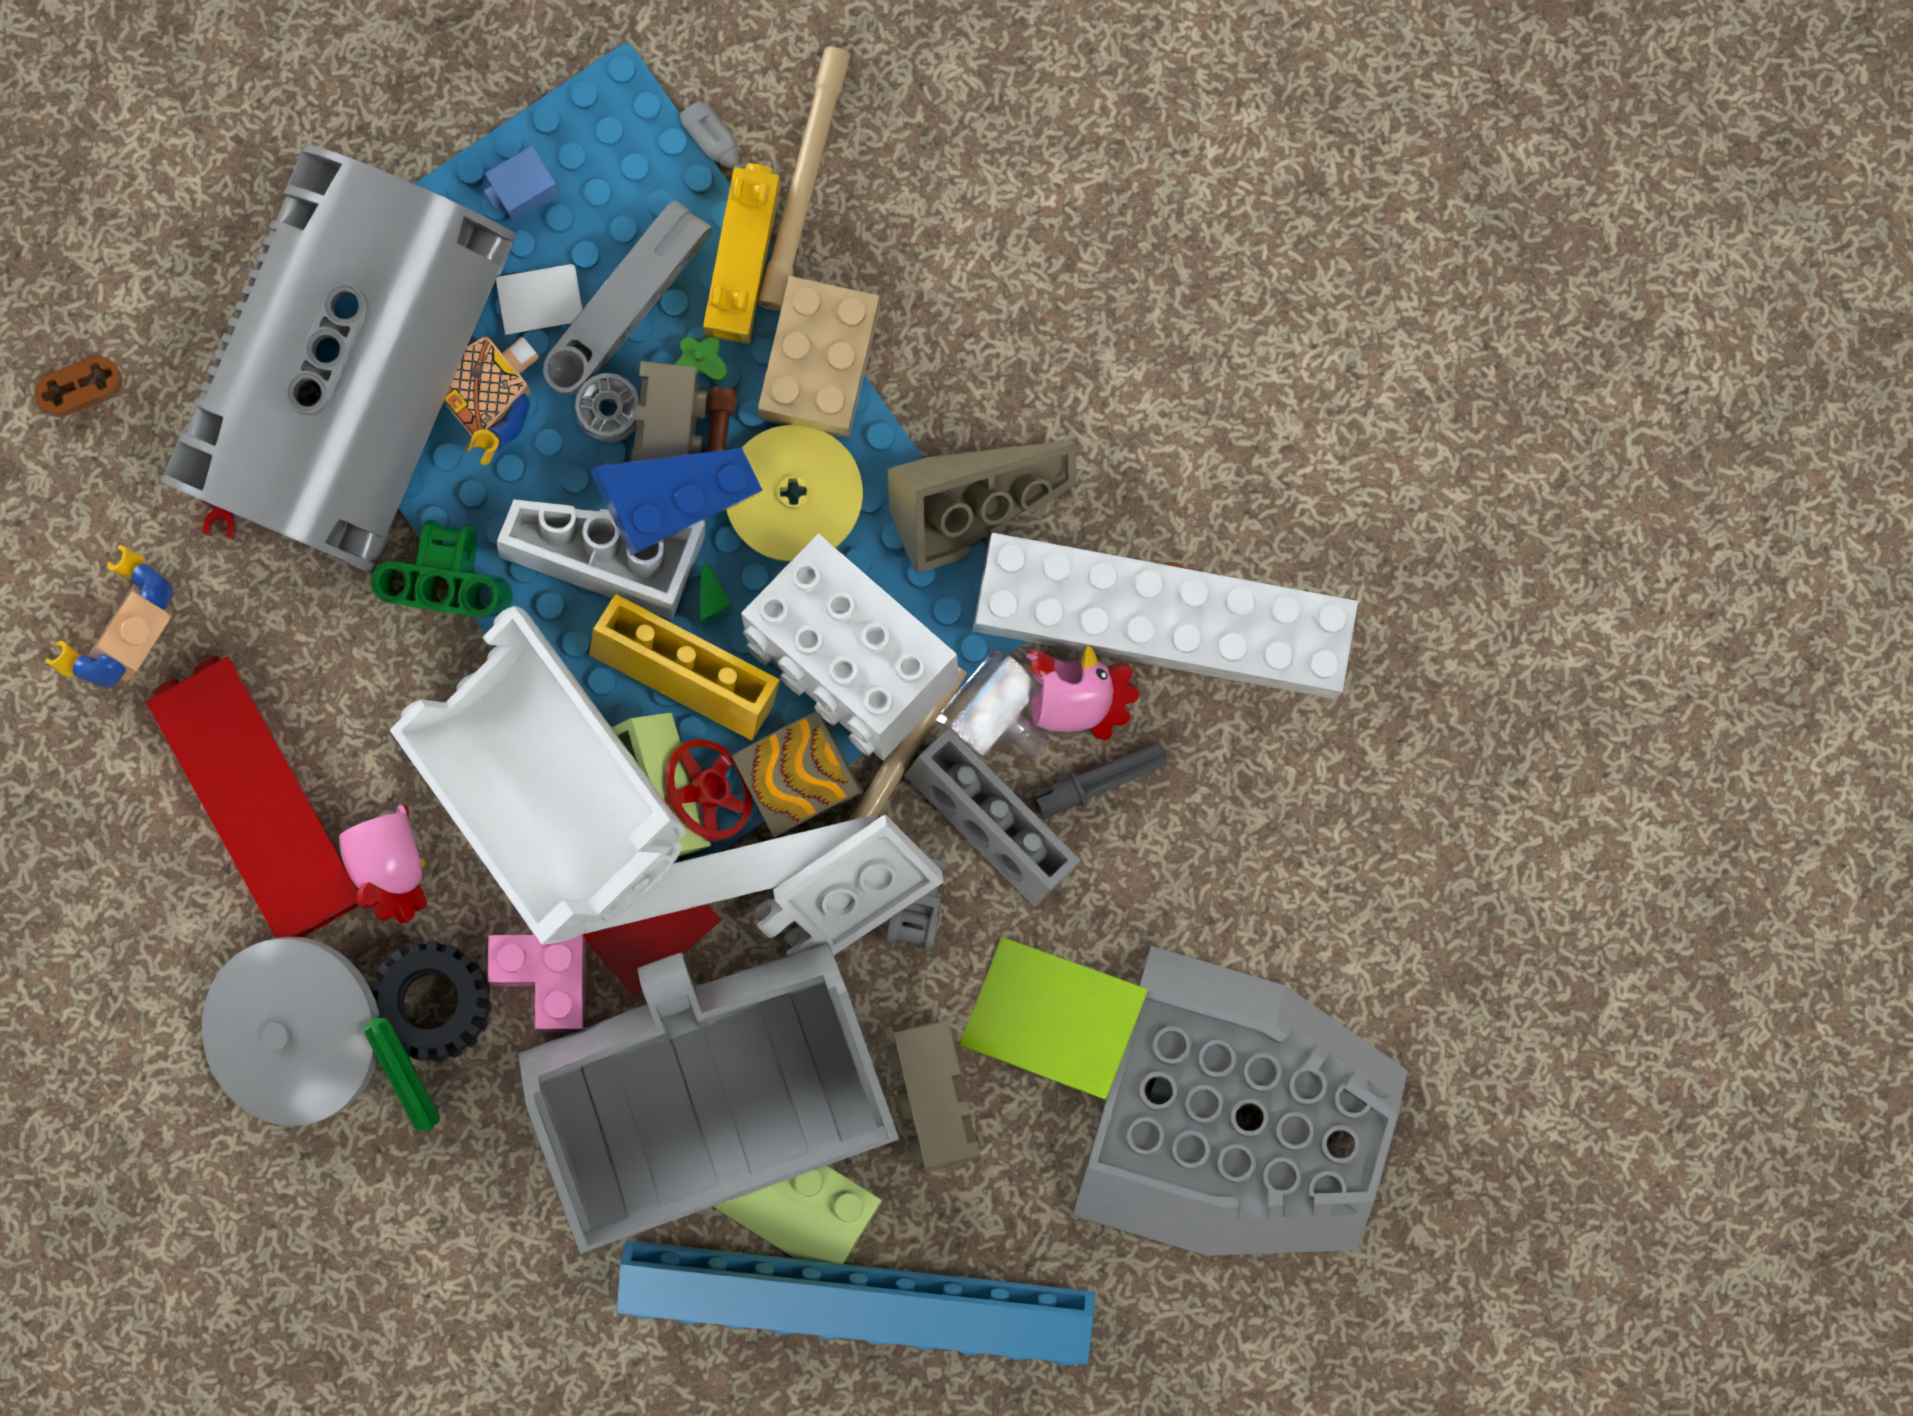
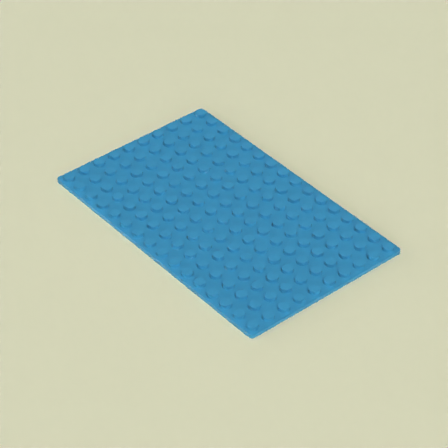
[311,43,1026,863]

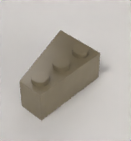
[631,361,708,462]
[886,1020,981,1173]

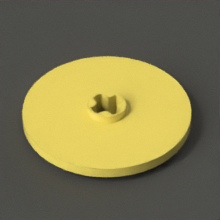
[727,425,863,562]

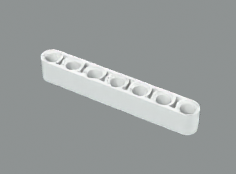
[583,815,875,934]

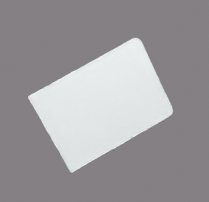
[496,264,582,335]

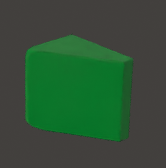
[700,565,733,627]

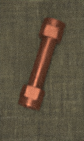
[707,387,737,452]

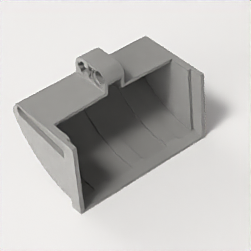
[518,943,899,1254]

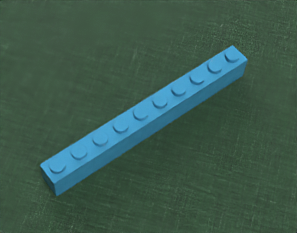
[617,1240,1095,1366]

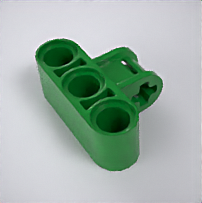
[371,519,513,617]

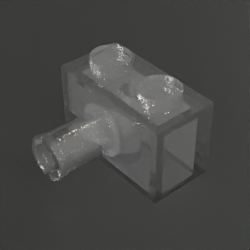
[936,649,1050,759]

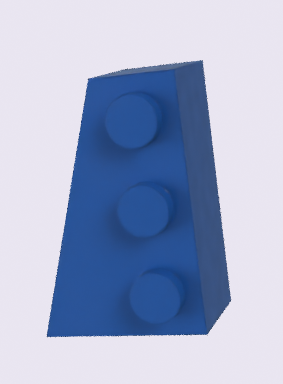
[590,448,763,556]

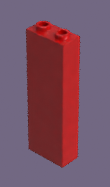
[146,656,360,938]

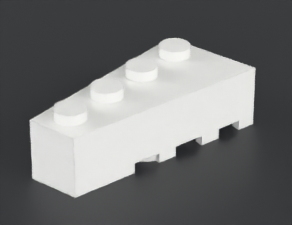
[497,499,705,620]

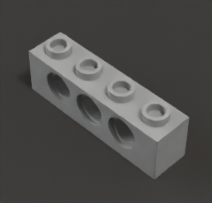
[904,728,1081,907]

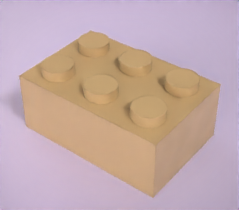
[758,276,880,440]

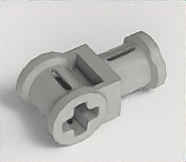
[886,857,949,953]

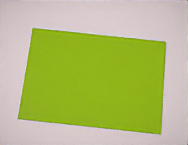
[960,937,1149,1100]

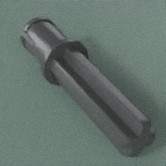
[1031,743,1167,820]

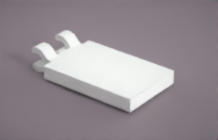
[756,814,944,956]

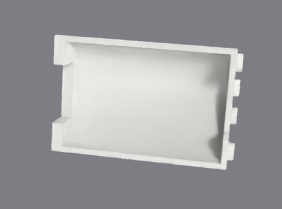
[390,606,686,945]

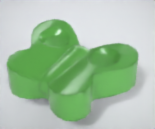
[675,337,728,383]

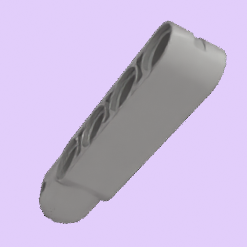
[543,199,712,395]

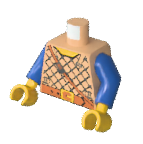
[443,336,539,465]
[45,545,174,688]

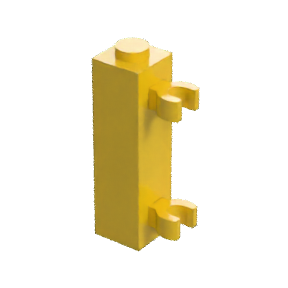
[703,164,781,345]

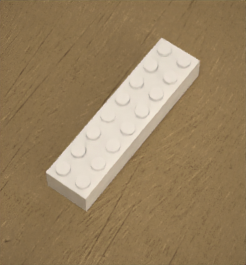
[972,533,1358,699]

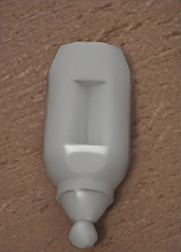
[680,101,745,169]

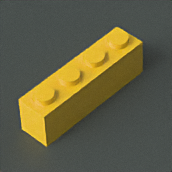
[589,594,780,741]

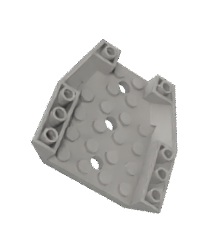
[1072,946,1408,1256]

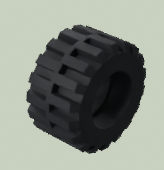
[370,941,492,1062]

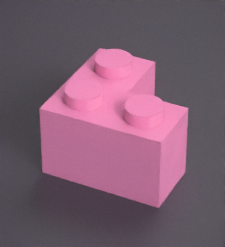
[488,935,586,1033]

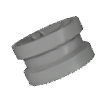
[575,373,640,443]

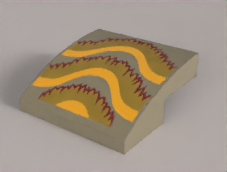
[732,711,863,838]

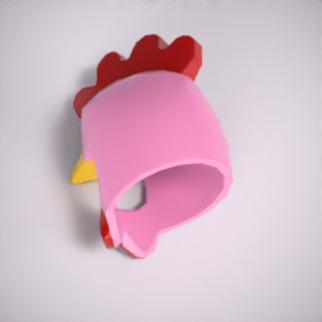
[1026,645,1139,741]
[339,804,427,924]

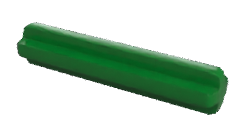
[363,1016,440,1132]

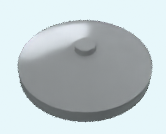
[202,937,380,1126]

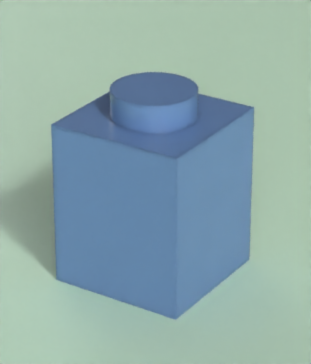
[484,146,559,223]

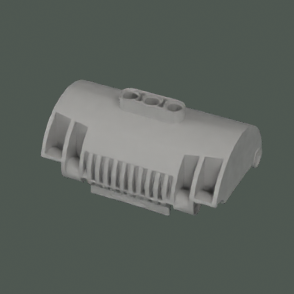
[160,144,518,574]

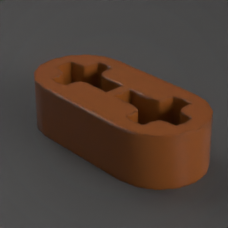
[34,356,122,417]

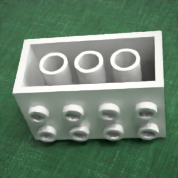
[741,533,959,760]

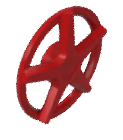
[664,739,752,842]

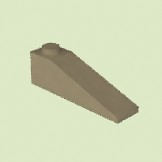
[888,440,1076,573]

